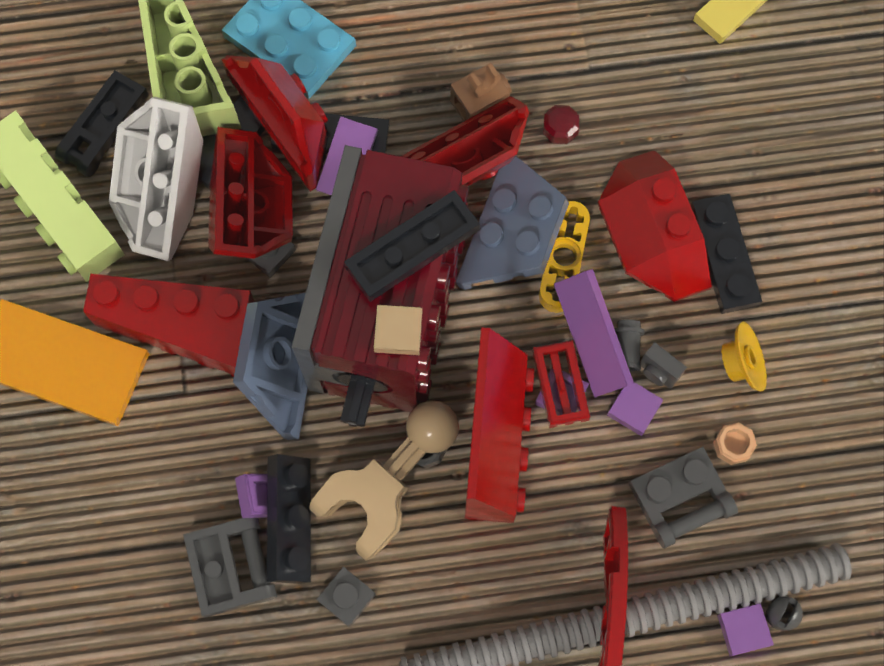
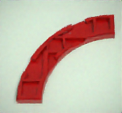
[598,506,628,666]

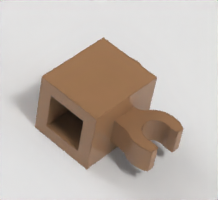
[450,63,512,122]

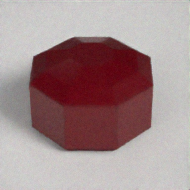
[543,105,579,144]

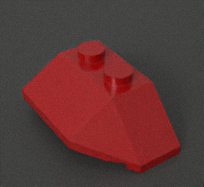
[221,55,328,192]
[401,96,529,186]
[208,127,293,259]
[598,150,712,302]

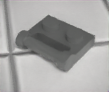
[628,447,738,549]
[183,518,278,618]

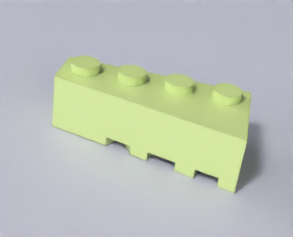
[138,0,242,136]
[0,110,125,282]

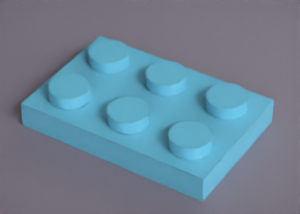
[222,0,356,99]

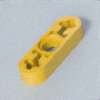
[539,201,590,313]

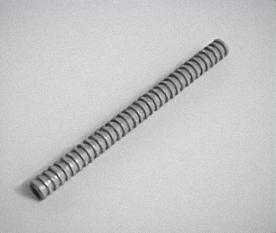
[399,543,852,666]

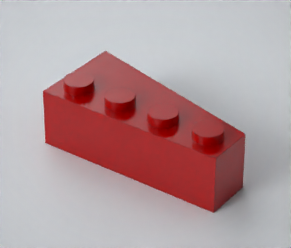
[83,273,255,377]

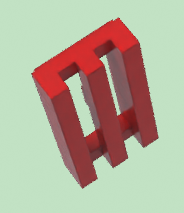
[532,340,590,428]

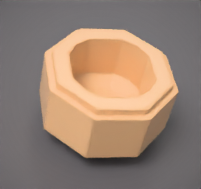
[713,422,757,465]

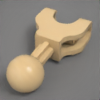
[310,400,459,561]

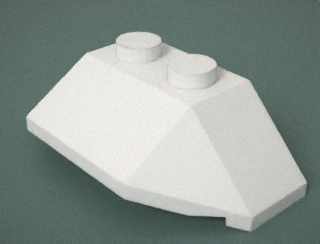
[109,97,203,261]

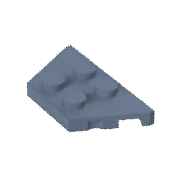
[456,156,569,290]
[233,292,308,440]

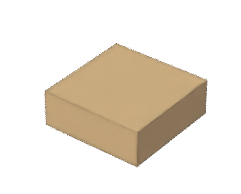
[374,305,423,355]

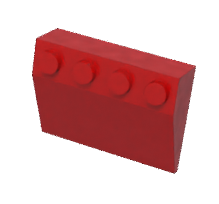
[465,327,534,523]

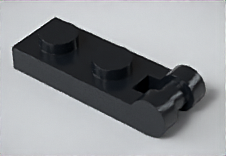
[55,70,149,177]

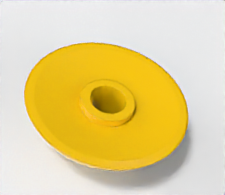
[721,321,767,392]

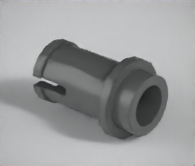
[614,320,645,372]

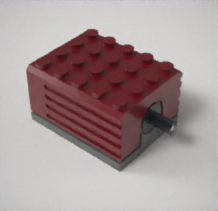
[292,145,469,427]

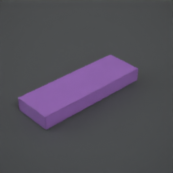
[554,269,634,397]

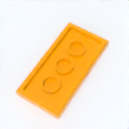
[0,299,150,426]

